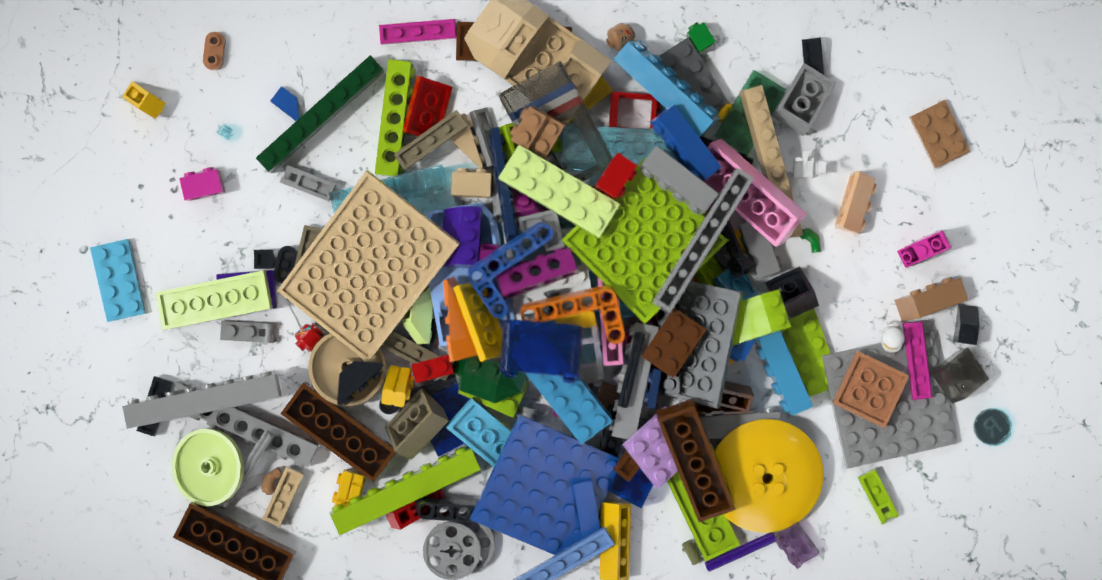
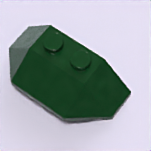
[452,355,528,404]

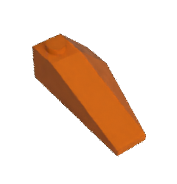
[443,276,478,362]

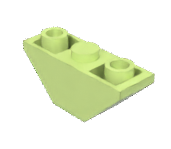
[402,286,434,345]

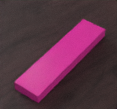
[379,19,457,45]
[902,321,932,400]

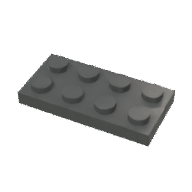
[659,37,729,110]

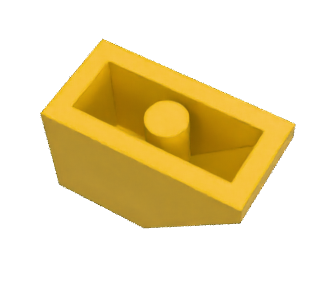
[122,81,166,119]

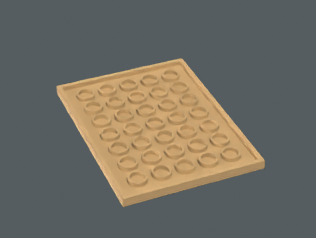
[277,170,460,362]

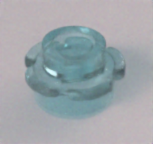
[216,124,234,141]

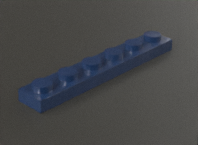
[489,127,518,242]

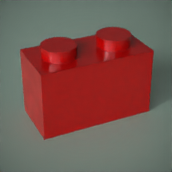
[594,152,637,200]
[411,354,454,383]

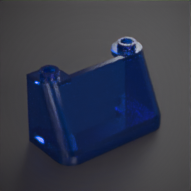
[500,319,584,383]

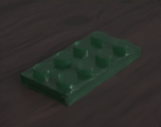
[714,70,786,156]

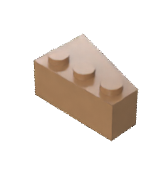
[894,276,968,321]

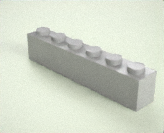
[609,321,659,439]

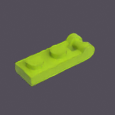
[857,469,899,525]

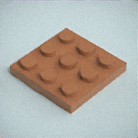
[832,351,909,428]

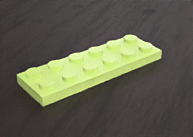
[499,145,620,239]
[156,271,273,330]

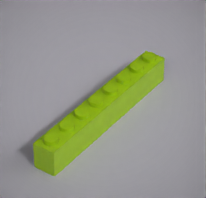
[329,446,481,536]

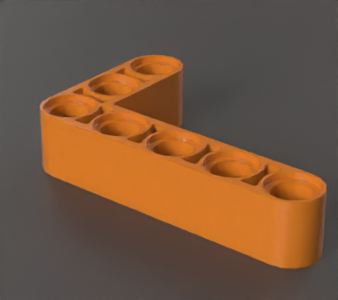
[520,285,625,344]

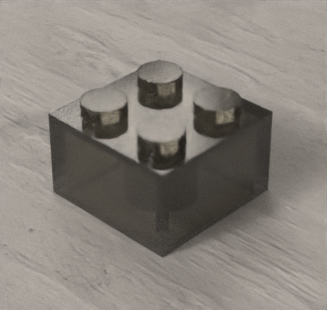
[931,347,989,404]

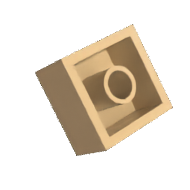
[451,168,492,198]

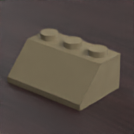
[385,388,449,460]

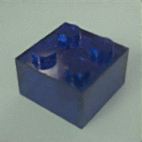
[607,468,653,508]

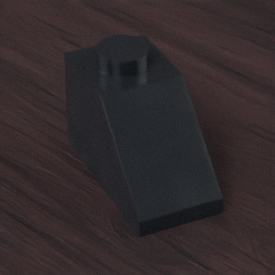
[953,304,980,345]

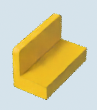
[554,310,597,333]

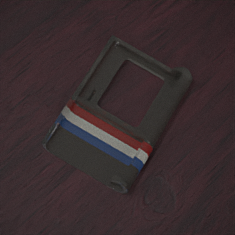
[497,60,613,182]

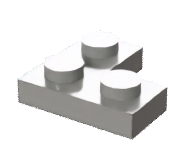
[518,210,565,252]

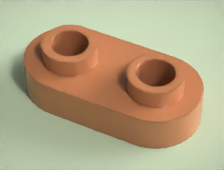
[203,31,225,71]

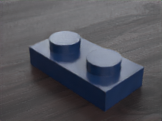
[644,367,661,409]

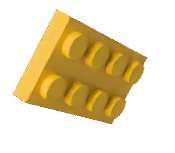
[453,282,510,362]

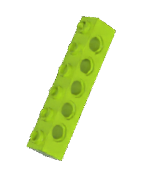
[374,59,415,178]

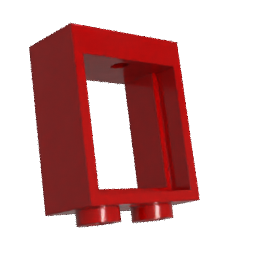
[608,92,661,135]

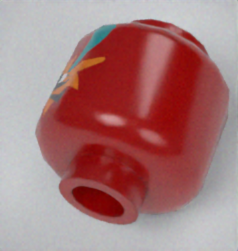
[295,324,323,352]

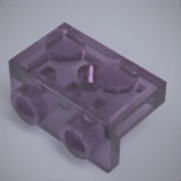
[775,522,820,569]

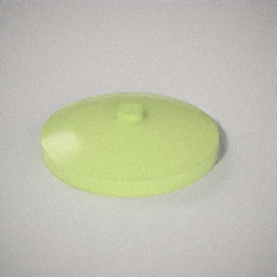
[172,428,244,506]

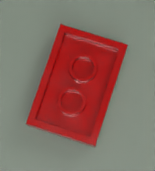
[402,76,453,137]

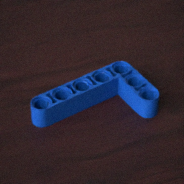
[467,222,553,318]

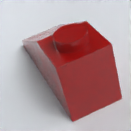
[385,488,446,530]

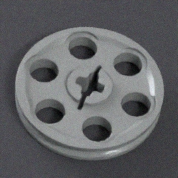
[423,521,481,580]
[437,521,495,573]

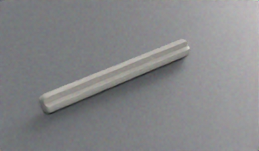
[218,430,274,510]

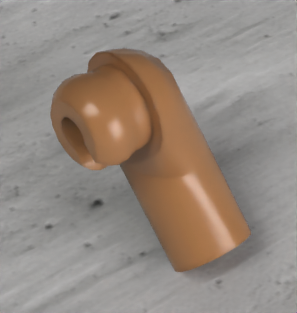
[261,467,283,495]

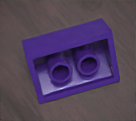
[442,206,483,268]

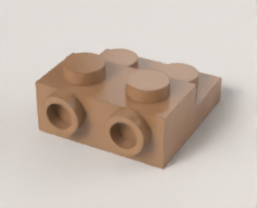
[510,105,566,159]

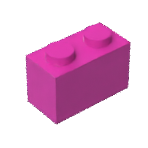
[179,167,225,201]

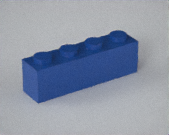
[650,105,721,181]

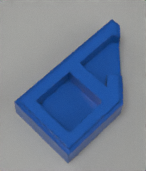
[270,86,300,121]

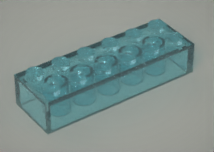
[561,126,679,171]
[329,164,450,213]

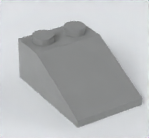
[771,63,836,136]

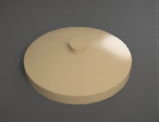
[308,333,386,407]

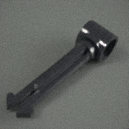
[711,196,756,278]
[379,377,456,415]

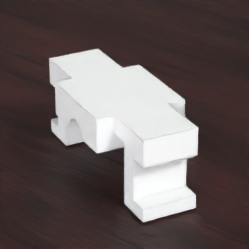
[783,150,826,178]

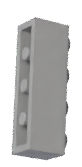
[639,146,718,215]

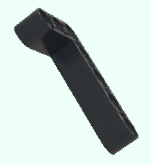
[415,497,478,523]

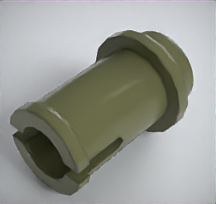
[682,539,703,565]

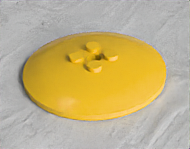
[715,419,824,533]

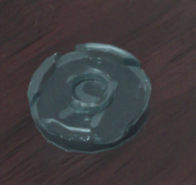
[973,408,1012,446]

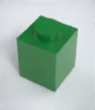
[686,22,716,54]

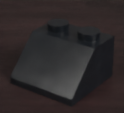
[765,266,819,320]

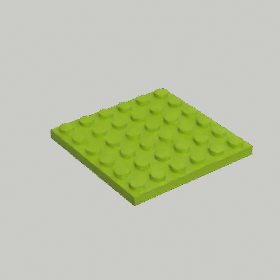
[562,158,728,324]

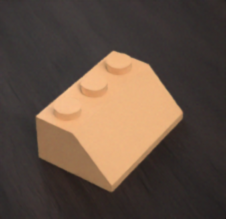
[834,171,877,235]

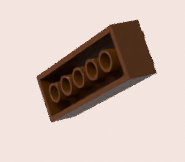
[280,382,395,483]
[657,398,736,522]
[173,502,297,580]

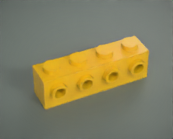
[599,501,631,580]

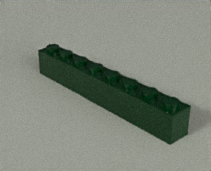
[256,55,385,174]

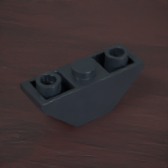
[337,361,384,407]

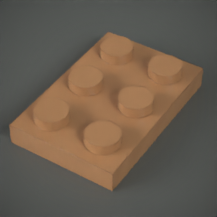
[909,100,970,169]

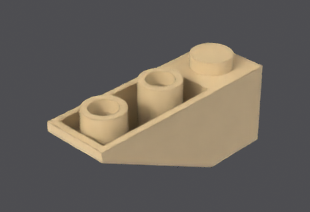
[450,113,486,169]

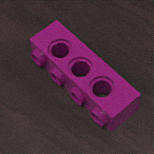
[496,247,578,300]

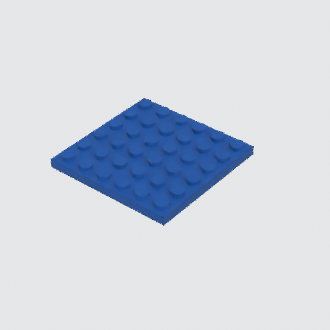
[470,414,620,555]

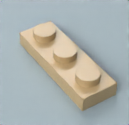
[262,466,304,527]

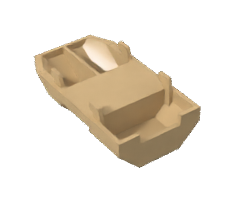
[464,0,612,125]

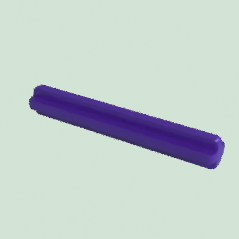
[705,532,776,572]

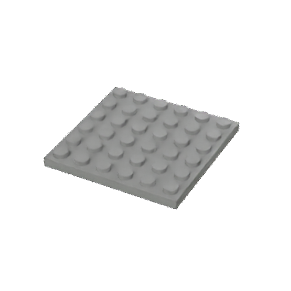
[822,331,958,469]

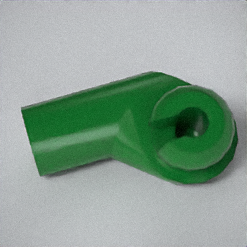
[800,228,821,253]

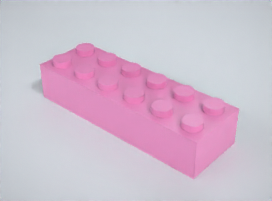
[703,139,807,247]

